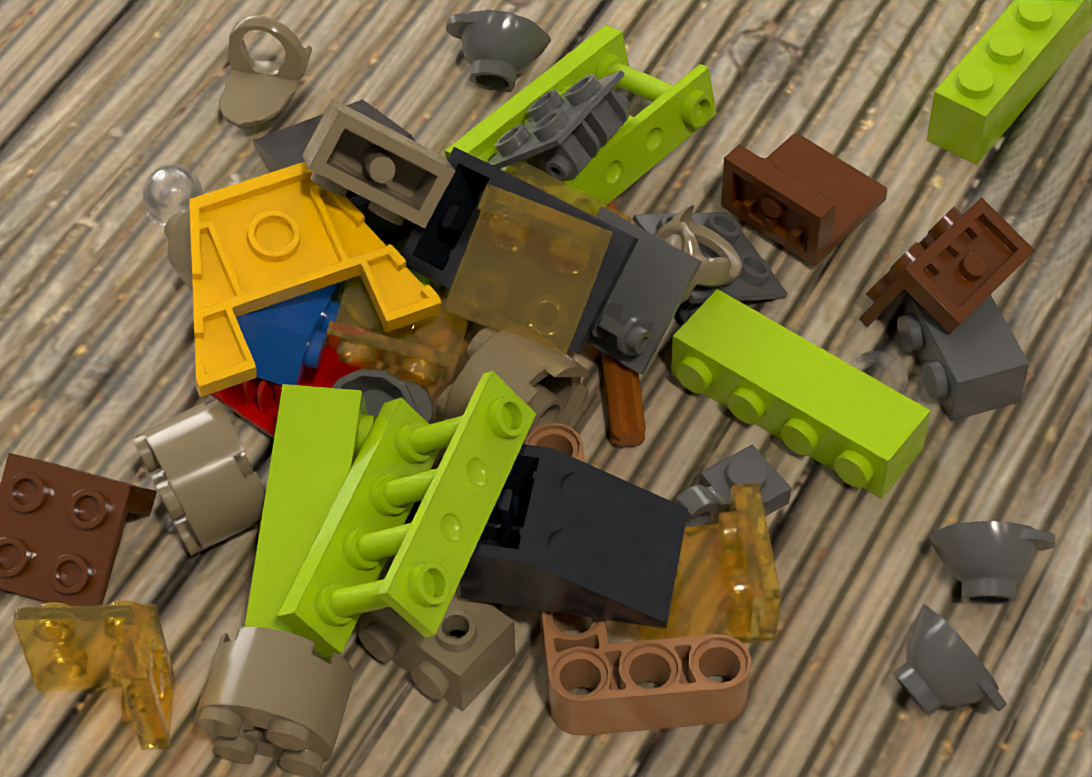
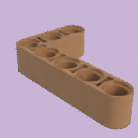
[525,422,751,736]

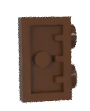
[721,134,887,266]
[859,197,1036,334]
[0,453,157,614]

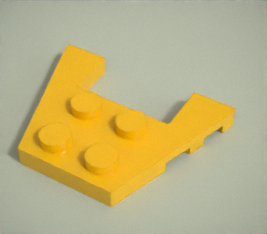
[189,161,442,397]

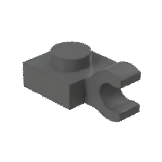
[675,444,792,540]

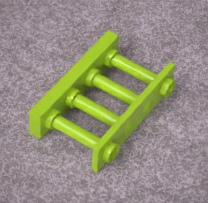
[444,25,717,216]
[276,370,536,657]

